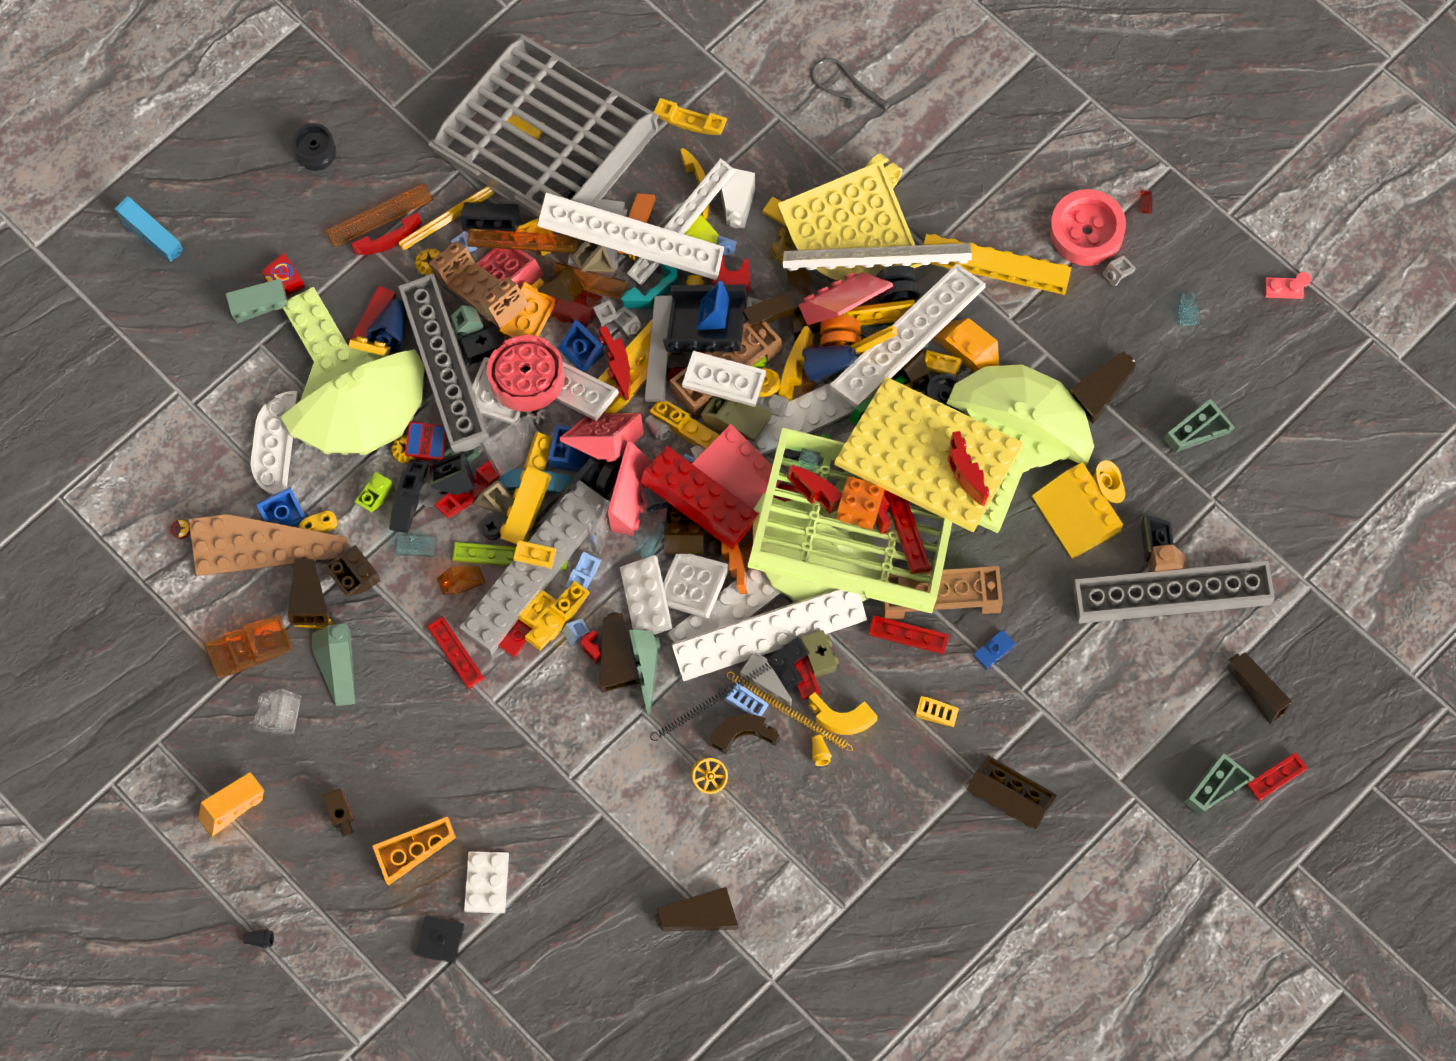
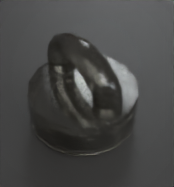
[705,538,722,557]

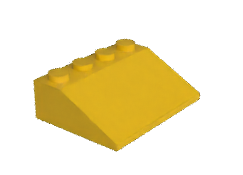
[1032,462,1123,559]

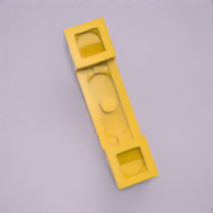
[654,98,727,135]
[680,148,710,219]

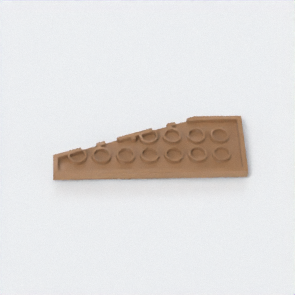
[189,514,349,576]

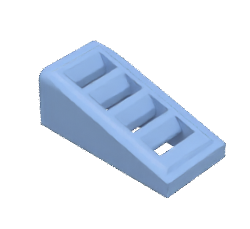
[724,682,769,716]

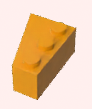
[198,772,264,837]

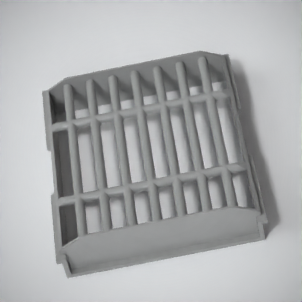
[428,35,659,236]

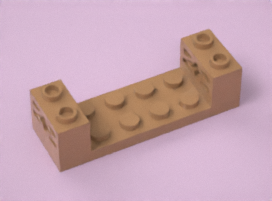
[429,240,529,328]
[670,321,782,418]
[883,566,1003,620]

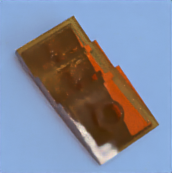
[204,615,293,679]

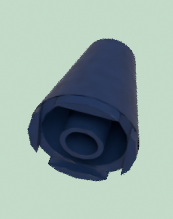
[366,299,406,352]
[802,345,857,384]

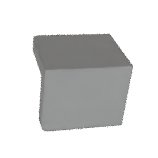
[593,300,618,328]

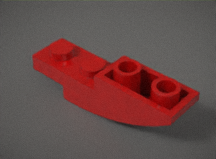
[598,325,631,401]
[947,431,990,506]

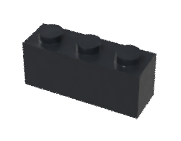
[460,202,521,232]

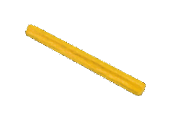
[398,186,494,250]

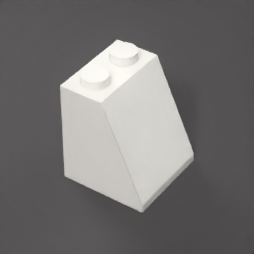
[720,169,755,228]

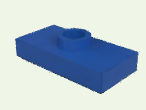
[973,630,1016,670]

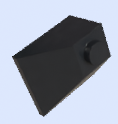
[430,451,475,495]

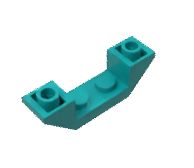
[621,264,678,309]

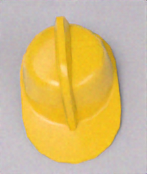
[1093,460,1125,503]

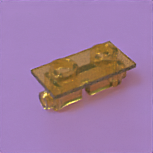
[769,225,794,263]

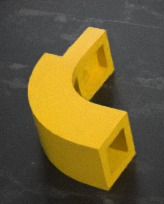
[809,692,877,735]

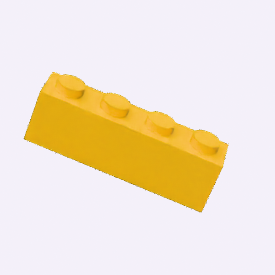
[500,466,552,545]

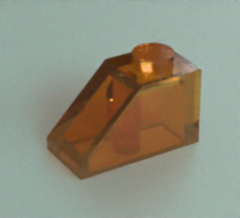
[437,566,485,595]

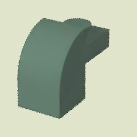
[451,306,483,343]

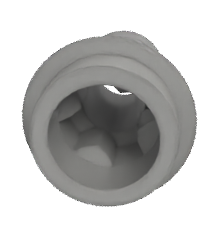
[644,415,672,441]

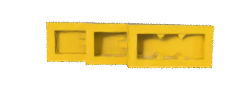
[779,326,814,402]

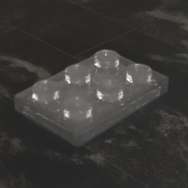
[480,415,538,476]
[587,499,611,555]

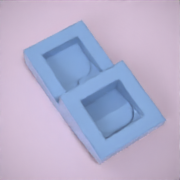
[565,552,602,589]

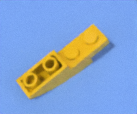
[649,400,719,449]
[525,581,590,651]

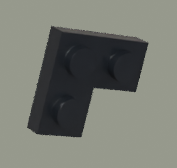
[767,636,810,691]

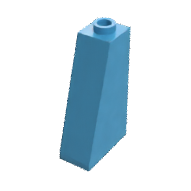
[115,196,183,262]

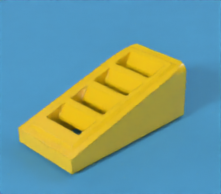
[916,696,959,728]

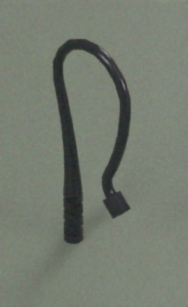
[533,457,596,528]

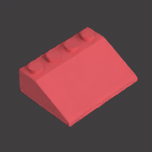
[477,239,544,321]
[798,272,893,325]
[560,413,644,462]
[691,424,782,509]
[608,441,652,537]

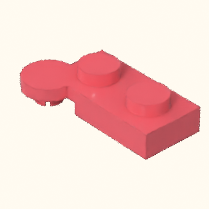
[1265,272,1311,299]

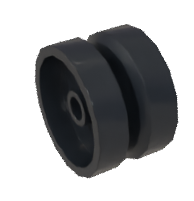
[293,123,336,171]
[876,265,920,304]
[919,374,959,411]
[580,456,623,495]

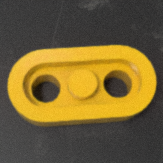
[299,511,337,533]

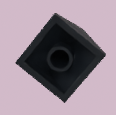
[1140,515,1174,562]

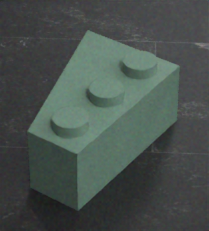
[226,279,288,324]
[1163,399,1235,453]
[1183,753,1255,815]

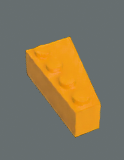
[373,817,456,885]

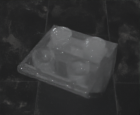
[253,689,301,735]

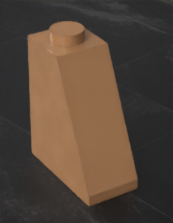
[1148,545,1189,572]

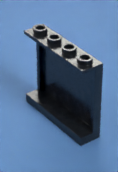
[663,284,748,353]

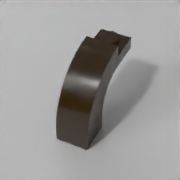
[708,714,780,754]

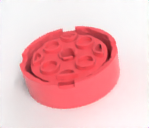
[1050,189,1126,266]
[487,335,565,412]

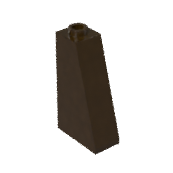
[787,267,820,341]
[899,349,929,390]
[1070,351,1136,424]
[288,558,329,626]
[600,612,640,693]
[1227,652,1292,724]
[655,887,738,931]

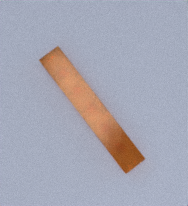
[326,183,433,247]
[467,229,580,253]

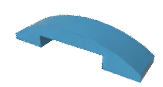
[499,469,573,495]

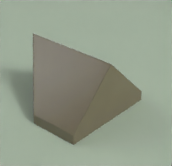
[572,241,615,272]
[472,481,515,517]

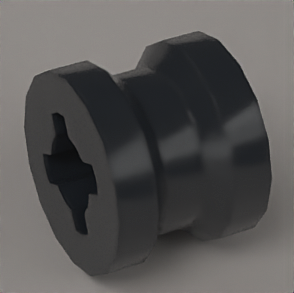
[481,517,501,541]

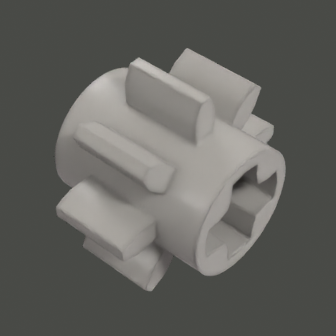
[523,409,546,427]

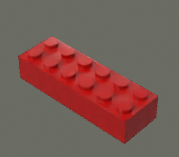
[641,446,759,550]

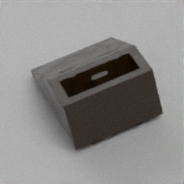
[664,506,705,554]

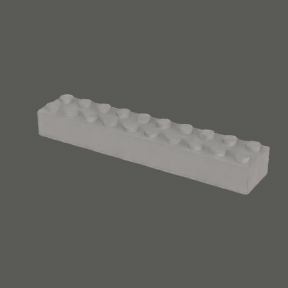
[398,274,491,454]
[459,480,609,656]
[1073,561,1275,624]

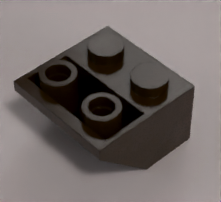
[324,545,381,597]

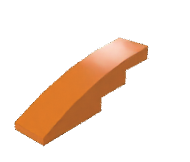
[722,543,748,594]

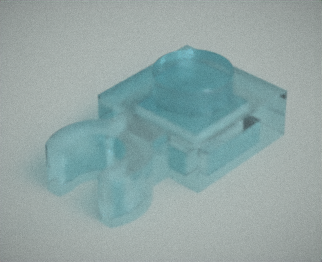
[1179,293,1199,325]
[798,448,820,473]

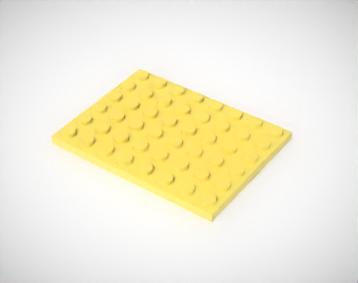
[834,377,1023,533]

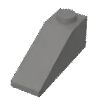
[740,654,792,708]

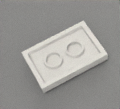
[464,851,509,913]

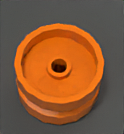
[820,315,861,346]

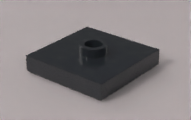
[416,916,465,964]

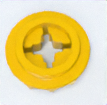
[415,247,441,276]
[392,435,417,464]

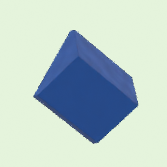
[696,281,730,330]
[558,320,604,372]
[256,487,306,527]

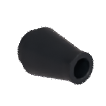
[243,929,274,949]

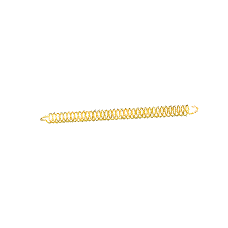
[727,672,853,751]

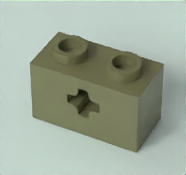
[801,630,839,678]

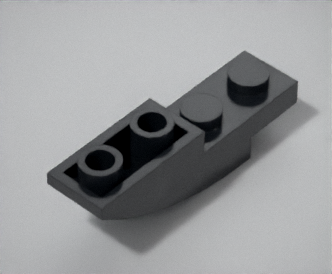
[389,459,429,533]

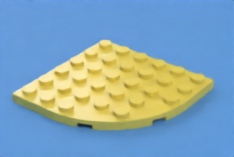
[778,161,922,281]

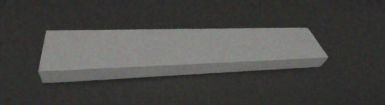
[645,296,672,402]

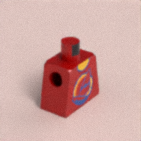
[261,253,305,295]

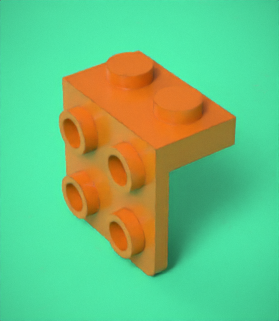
[835,477,885,530]

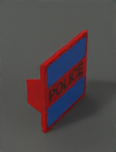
[405,421,446,461]

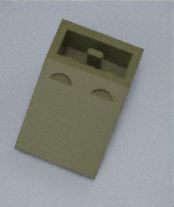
[701,396,773,441]

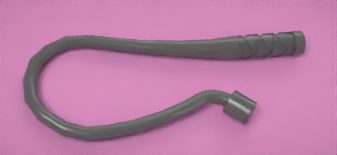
[812,58,889,111]

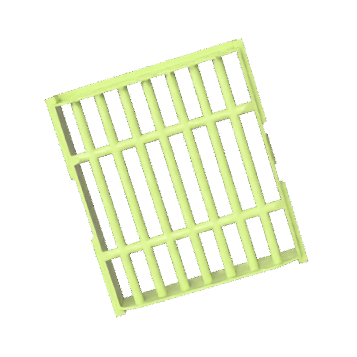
[748,427,952,614]

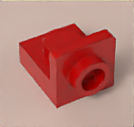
[580,630,602,664]

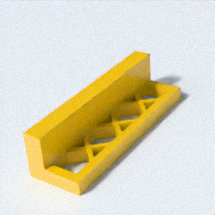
[842,300,915,326]

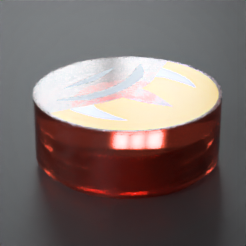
[171,519,191,540]

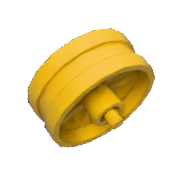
[691,757,728,794]

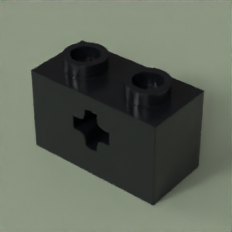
[461,326,503,365]

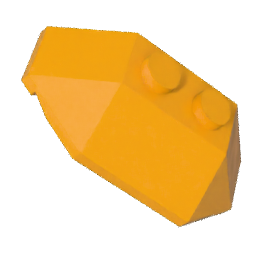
[932,318,999,373]

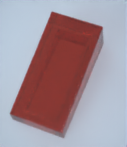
[1140,190,1152,214]

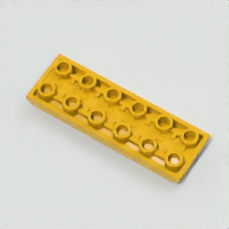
[598,319,672,413]

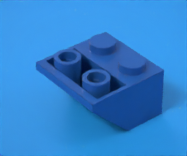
[548,425,591,472]

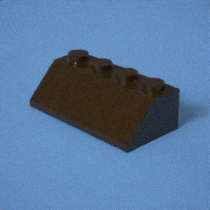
[967,755,1057,829]

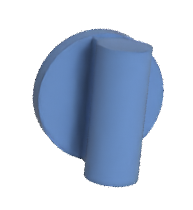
[717,236,737,255]

